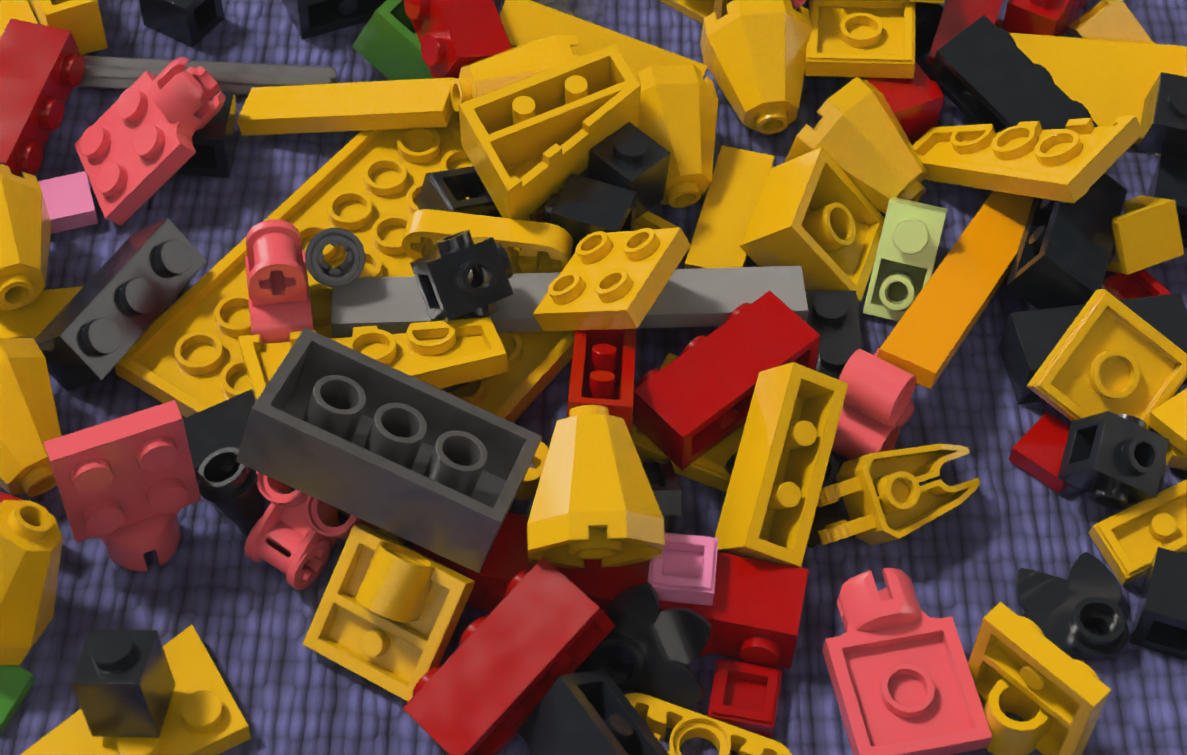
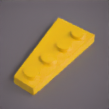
[238,317,509,401]
[20,624,251,755]

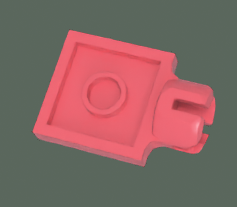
[74,57,226,226]
[44,400,201,572]
[822,568,993,755]

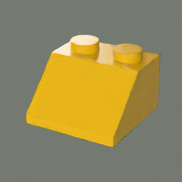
[740,147,885,303]

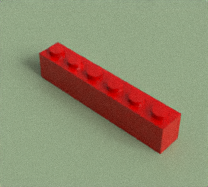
[412,512,809,669]

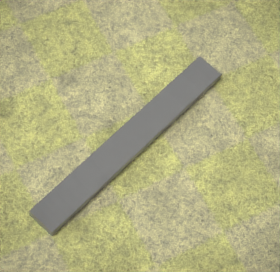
[331,266,808,337]

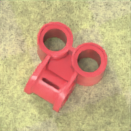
[245,220,313,344]
[831,348,919,460]
[244,471,379,591]

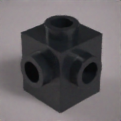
[410,230,513,321]
[1057,411,1169,509]

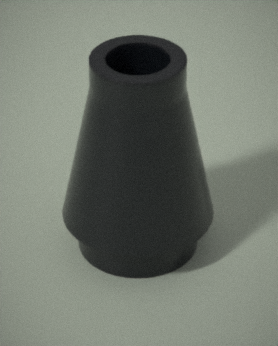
[305,228,365,287]
[198,447,269,536]

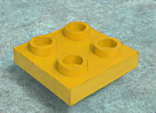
[533,227,691,331]
[302,524,475,702]
[968,602,1111,755]

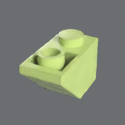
[863,197,948,322]

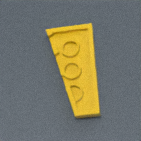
[912,115,1143,203]

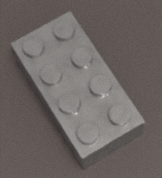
[236,328,543,573]

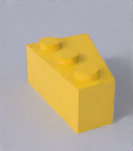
[458,44,641,220]

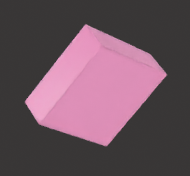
[38,171,98,234]
[648,532,718,606]

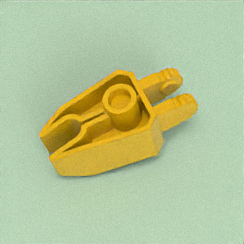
[817,444,981,545]

